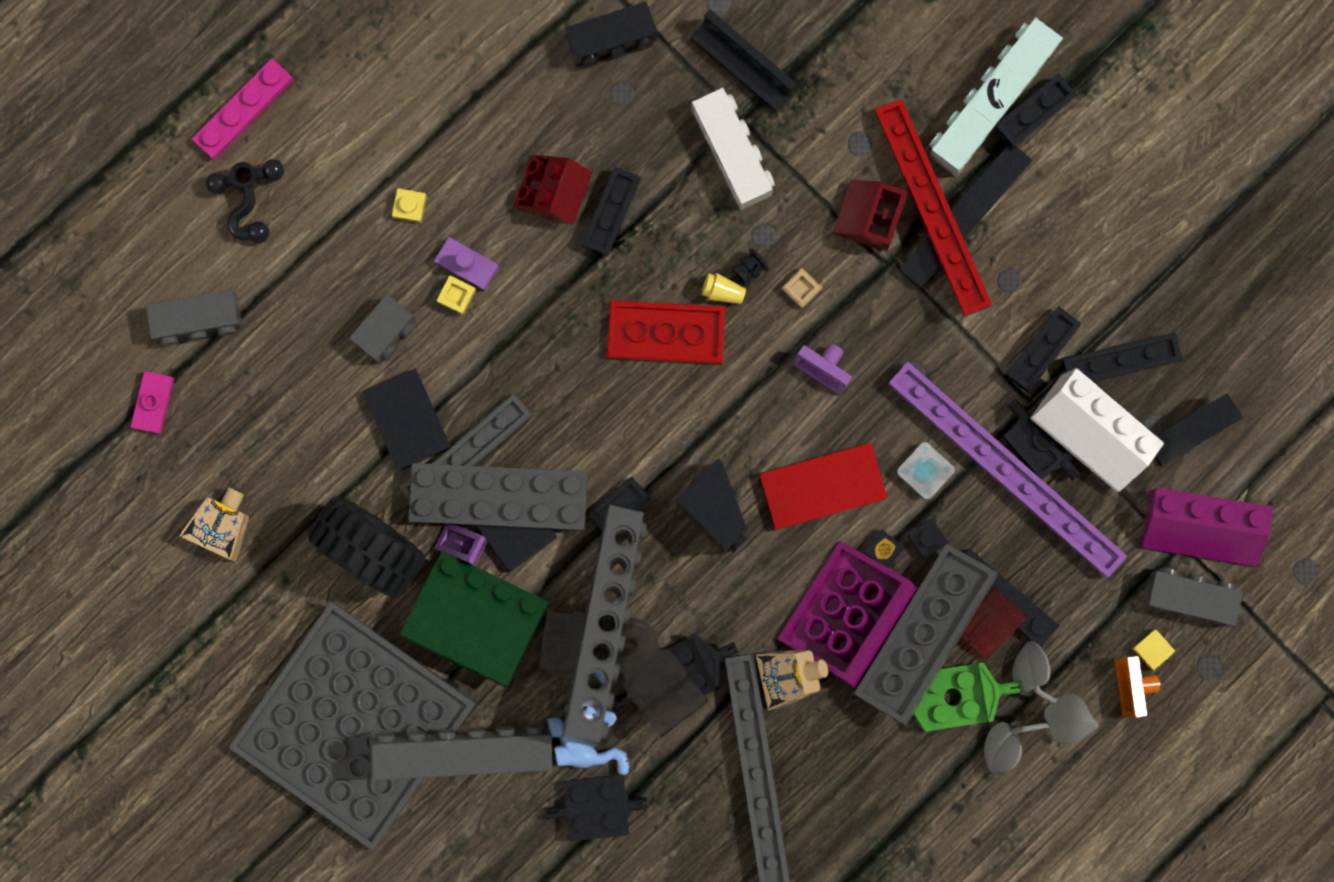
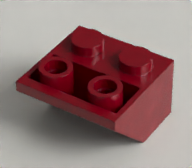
[513,154,593,225]
[832,179,908,252]

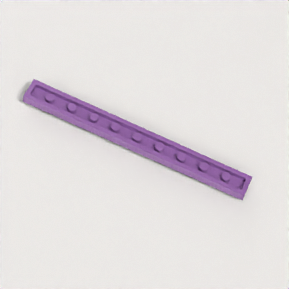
[888,362,1127,578]

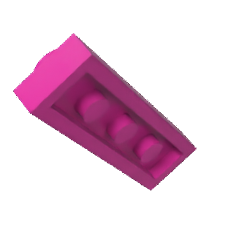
[192,58,294,161]

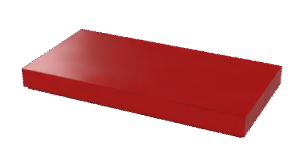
[607,300,725,365]
[759,443,888,531]

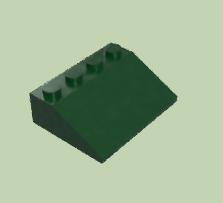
[400,551,549,688]

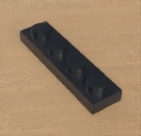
[1061,332,1183,382]
[965,549,1060,647]

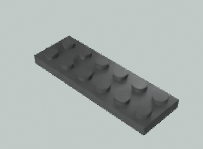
[409,463,588,531]
[854,544,998,726]

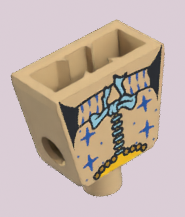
[180,487,249,562]
[756,650,828,710]

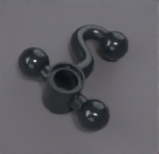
[206,159,284,244]

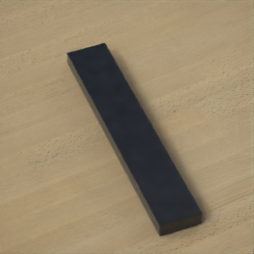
[899,146,1033,289]

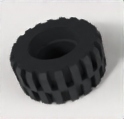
[308,496,425,598]

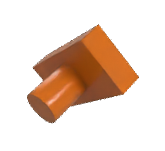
[1115,656,1160,718]

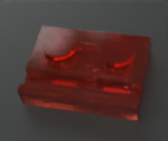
[961,587,1027,660]

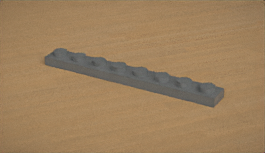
[725,654,790,882]

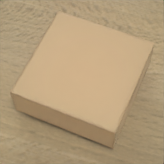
[781,268,822,309]

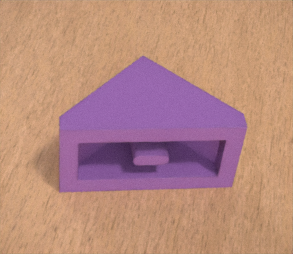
[434,524,488,567]

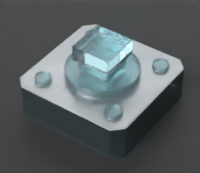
[896,442,955,500]

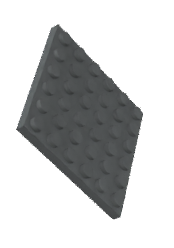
[229,601,477,851]

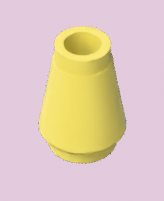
[701,272,746,305]

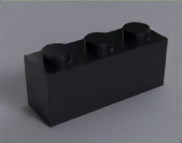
[565,1,657,68]

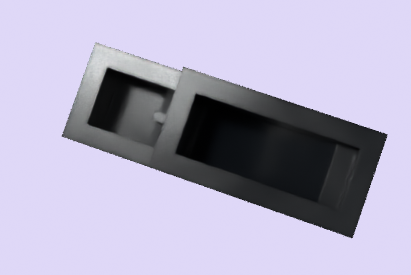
[1155,393,1243,466]

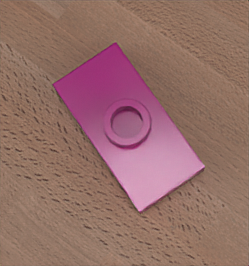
[131,371,175,434]

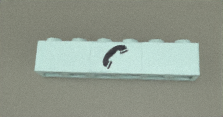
[928,17,1063,177]

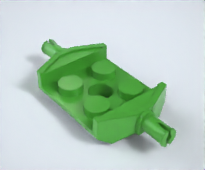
[913,663,1020,732]

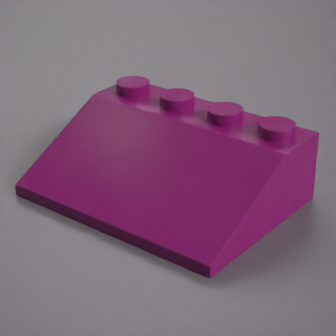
[777,541,918,689]

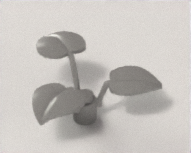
[984,641,1099,774]

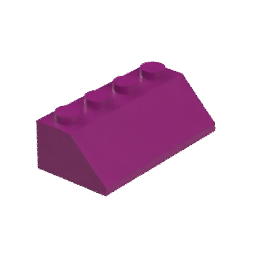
[1141,488,1273,567]

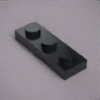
[993,74,1078,150]
[581,166,641,257]
[1005,306,1082,393]

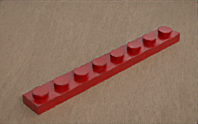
[875,99,992,317]

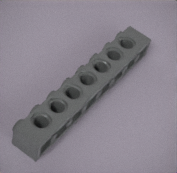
[561,505,647,748]

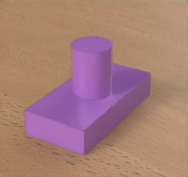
[434,237,499,292]
[792,344,853,395]

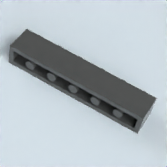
[369,725,552,780]

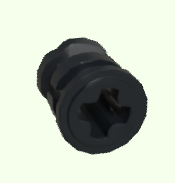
[730,248,770,287]

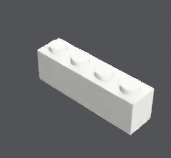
[692,88,775,210]

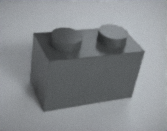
[349,294,416,364]

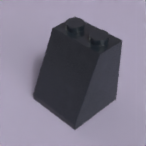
[676,458,747,554]

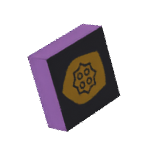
[863,529,905,568]

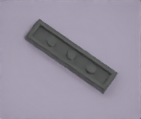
[432,393,533,466]

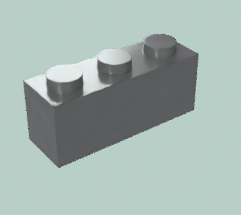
[146,289,243,346]
[1143,567,1243,627]

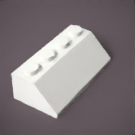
[1030,368,1164,492]

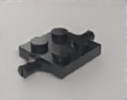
[1002,399,1081,481]
[546,775,648,841]

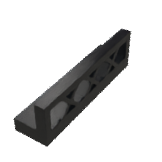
[690,9,796,113]

